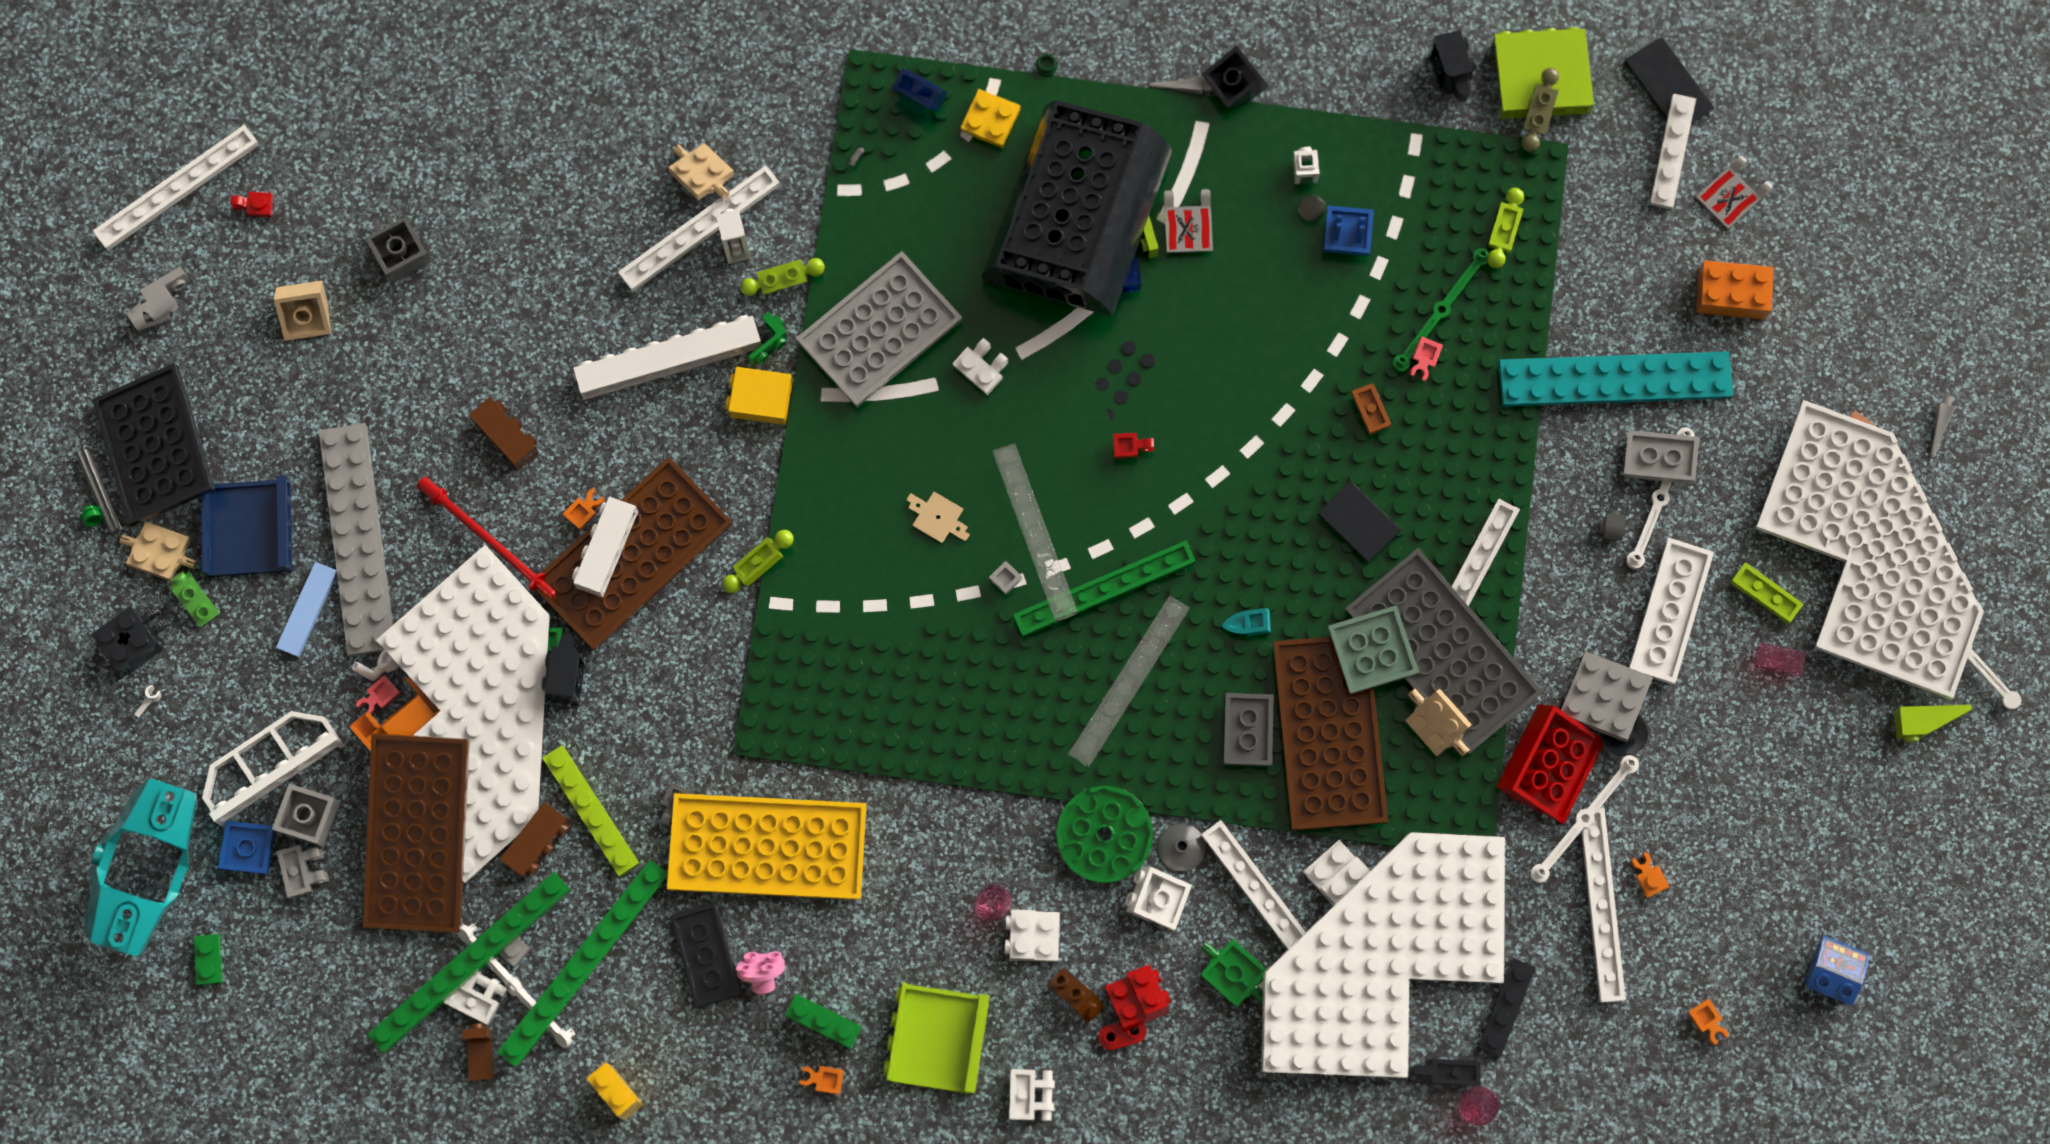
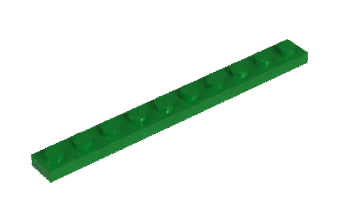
[497,860,668,1068]
[367,871,571,1054]

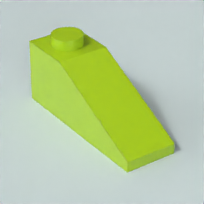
[1894,705,1972,743]

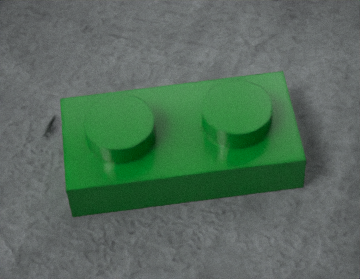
[194,934,223,986]

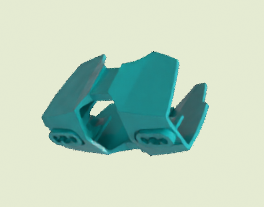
[84,778,197,957]

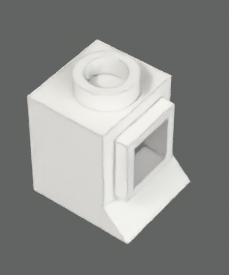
[1293,147,1320,184]

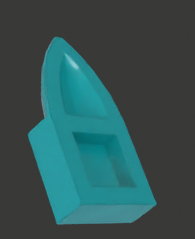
[1222,608,1271,636]

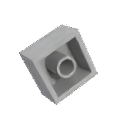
[272,784,340,848]

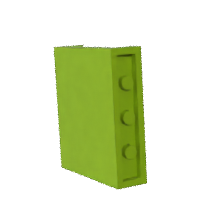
[1492,27,1594,119]
[883,982,990,1095]

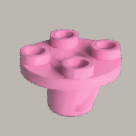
[736,951,785,995]

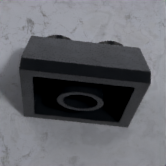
[1201,45,1269,109]

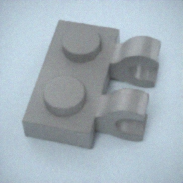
[277,845,329,899]

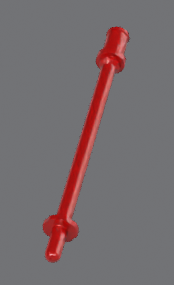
[417,476,556,598]

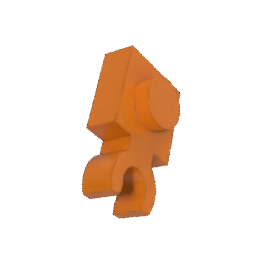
[563,488,605,531]
[1631,852,1670,898]
[1687,999,1729,1045]
[799,1066,844,1095]

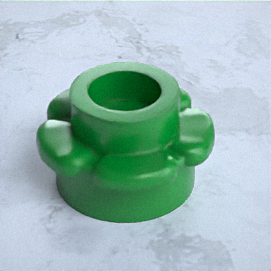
[79,505,103,527]

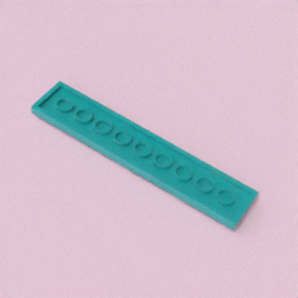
[1498,351,1734,407]

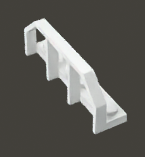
[202,711,344,827]

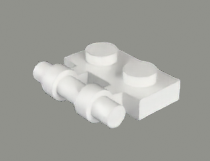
[444,971,508,1025]
[1010,1069,1055,1121]

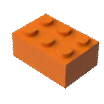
[1696,260,1774,320]

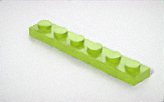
[543,745,640,877]

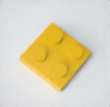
[961,89,1021,148]

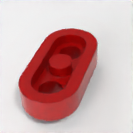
[1098,1022,1146,1050]

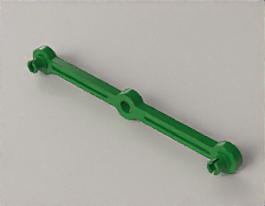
[1392,248,1489,372]

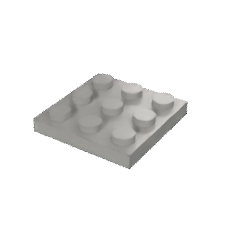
[1561,651,1653,742]

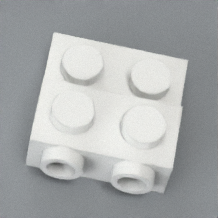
[1303,840,1370,906]
[1125,867,1192,930]
[1005,909,1060,962]

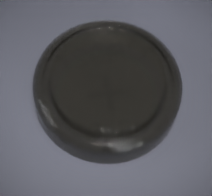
[1298,195,1325,222]

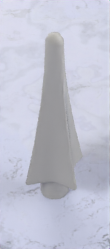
[1149,76,1212,95]
[1930,396,1956,458]

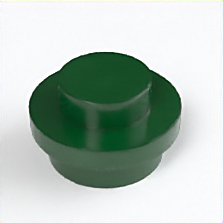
[1035,54,1058,76]

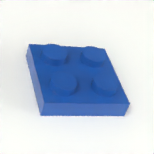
[218,821,275,875]

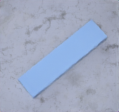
[276,562,337,657]

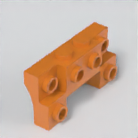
[349,676,440,751]

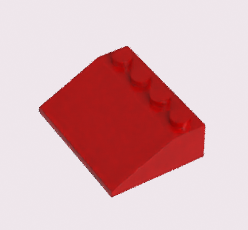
[1497,704,1603,824]

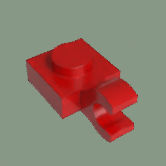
[230,192,273,218]
[1113,433,1154,459]

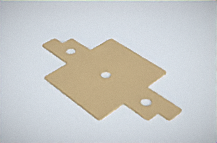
[907,492,970,543]

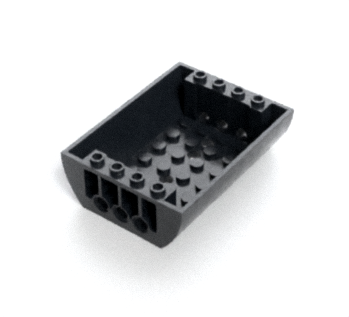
[982,100,1172,317]

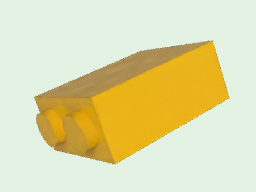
[726,367,793,425]
[587,1062,644,1121]

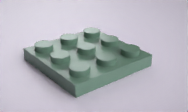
[1328,605,1419,695]

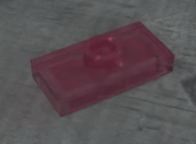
[1754,642,1806,677]

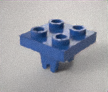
[1323,206,1374,256]

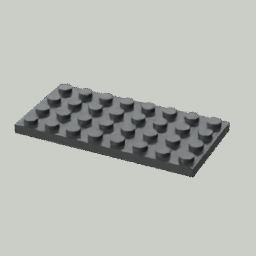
[1345,548,1543,754]

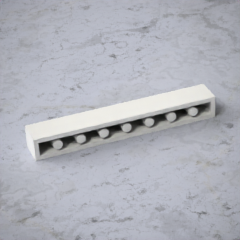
[574,316,762,400]

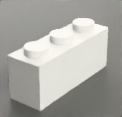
[716,209,751,264]

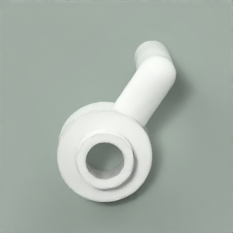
[352,650,399,681]

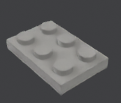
[1624,430,1699,484]

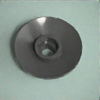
[1158,824,1206,872]

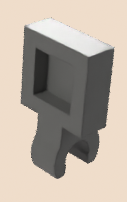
[660,782,693,828]

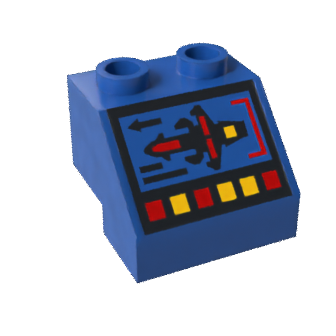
[1804,934,1870,1006]

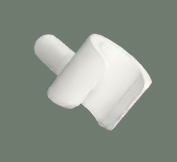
[134,685,161,717]

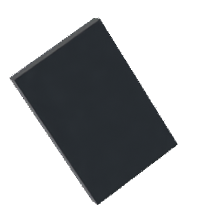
[1317,481,1401,563]

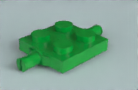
[1200,939,1267,1008]

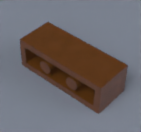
[469,397,539,471]
[500,802,570,880]

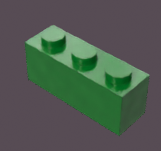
[785,994,863,1051]

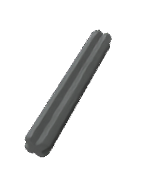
[76,449,122,534]

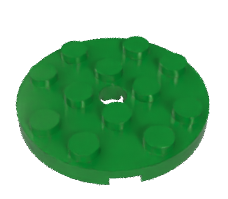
[1057,786,1153,883]

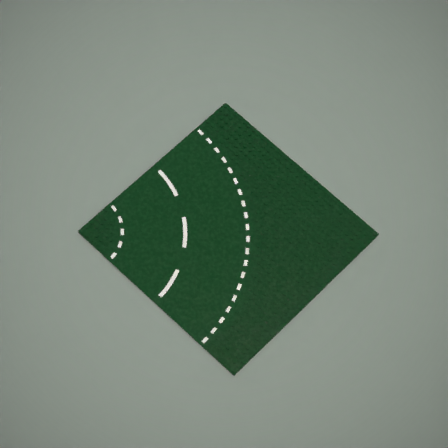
[734,49,1568,847]

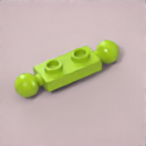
[1487,188,1524,268]
[740,258,825,296]
[722,530,794,593]

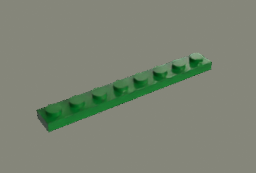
[1013,540,1196,638]

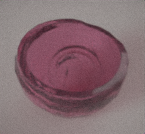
[975,884,1012,922]
[1459,1086,1499,1126]

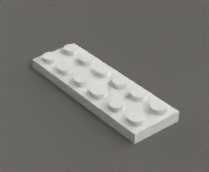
[1629,538,1714,685]

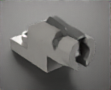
[127,267,190,333]

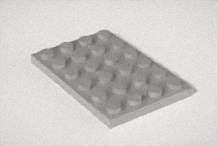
[796,251,962,408]

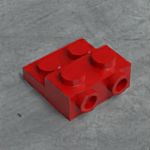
[1105,964,1171,1031]

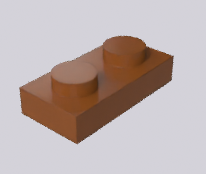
[1351,383,1392,435]

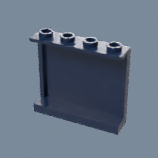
[198,475,293,578]

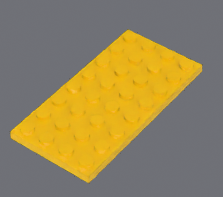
[667,793,866,900]

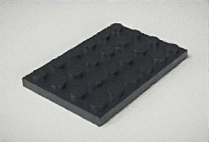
[92,363,215,527]

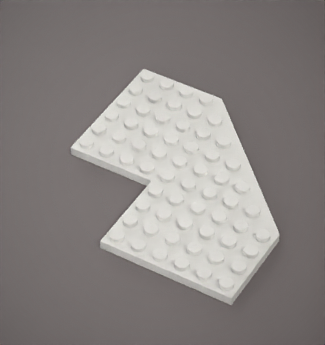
[1755,400,1984,700]
[368,545,550,883]
[1262,833,1505,1077]

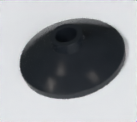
[1600,715,1648,756]

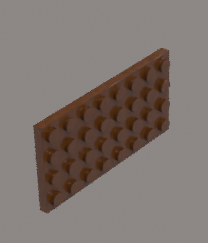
[536,457,733,651]
[1273,637,1388,831]
[363,733,470,933]

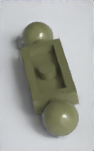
[1521,67,1559,152]

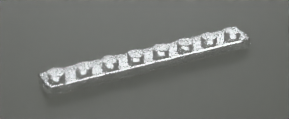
[993,443,1078,622]
[1069,596,1190,767]

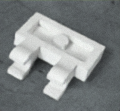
[952,338,1008,396]

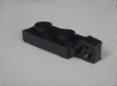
[1412,1058,1481,1087]

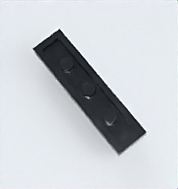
[1477,958,1536,1058]

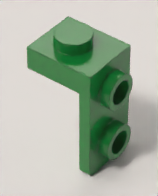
[748,312,788,367]

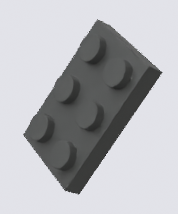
[1223,693,1273,767]

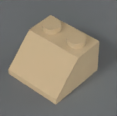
[274,281,331,341]

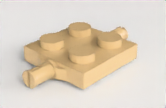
[669,143,734,200]
[120,522,198,581]
[1405,688,1471,756]

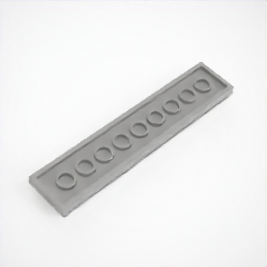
[319,423,393,657]

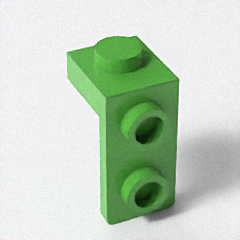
[170,571,219,627]

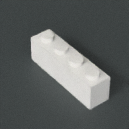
[572,497,638,598]

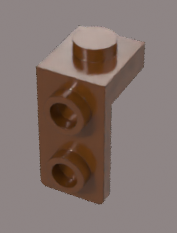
[1047,968,1104,1024]
[462,1024,494,1081]

